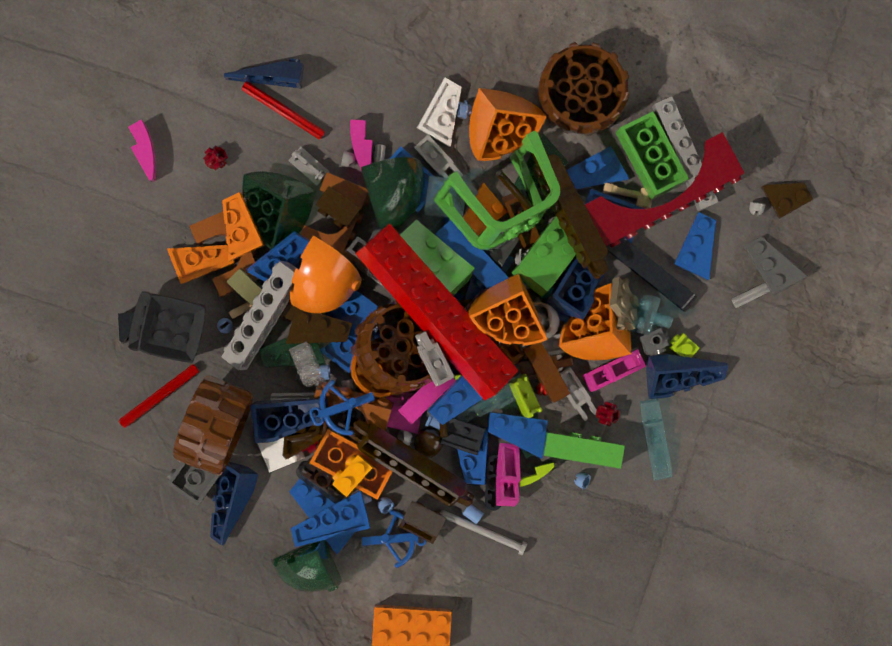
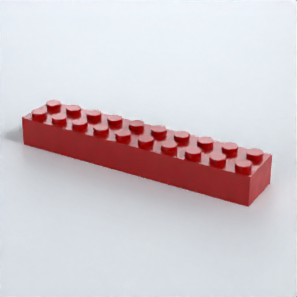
[355,223,519,401]

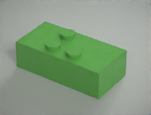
[616,112,689,200]
[512,215,576,297]
[400,220,475,296]
[543,432,625,469]

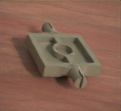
[609,277,639,331]

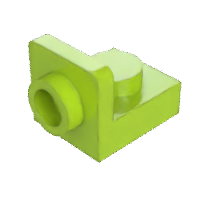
[669,333,700,358]

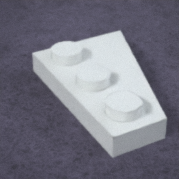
[417,78,462,147]

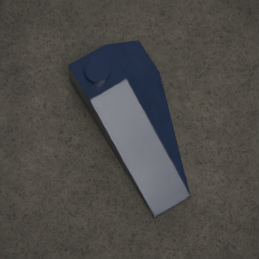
[224,59,304,89]
[545,255,598,319]
[646,354,729,399]
[251,398,329,443]
[210,461,258,545]

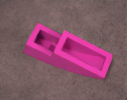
[128,119,157,183]
[350,120,373,180]
[582,349,646,392]
[398,378,456,424]
[496,443,521,507]

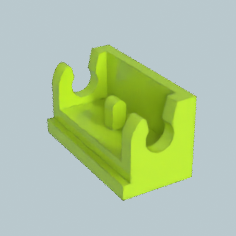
[508,374,542,418]

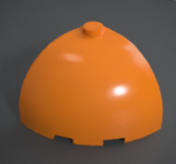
[469,88,547,161]
[290,236,362,313]
[469,274,548,345]
[559,283,632,360]

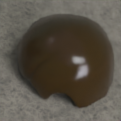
[414,427,444,458]

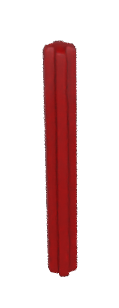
[241,81,325,140]
[119,364,199,428]

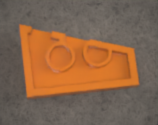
[463,183,507,241]
[222,192,264,261]
[167,245,235,284]

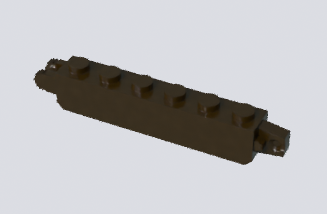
[530,148,608,279]
[349,420,474,507]

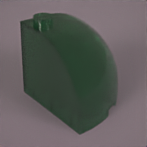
[361,157,425,229]
[242,171,316,249]
[271,540,342,592]

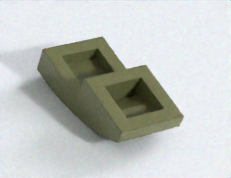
[226,268,263,305]

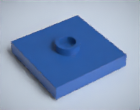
[325,291,378,338]

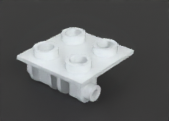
[257,437,305,473]

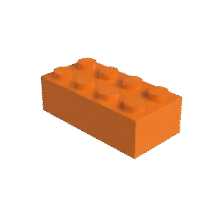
[310,428,393,500]
[372,605,452,646]

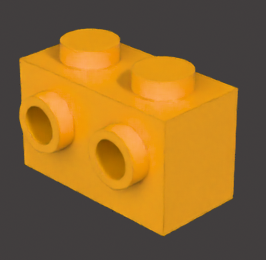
[332,454,373,497]

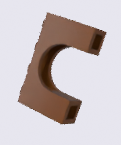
[301,172,372,257]
[189,211,261,297]
[314,382,394,435]

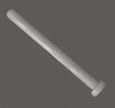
[440,510,527,555]

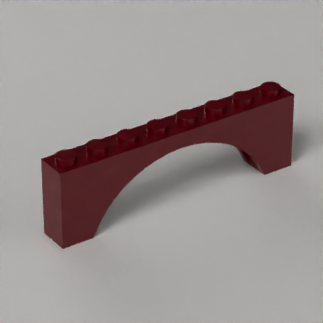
[585,132,744,248]

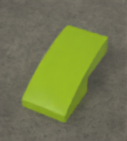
[519,462,554,487]

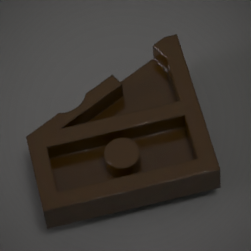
[761,183,814,219]
[282,422,324,460]

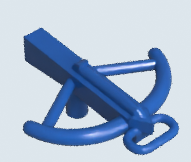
[310,380,375,435]
[362,510,427,568]

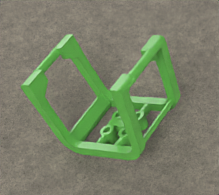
[434,131,560,250]

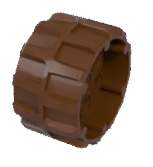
[538,42,630,136]
[351,300,448,395]
[173,375,253,475]

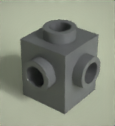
[638,326,670,355]

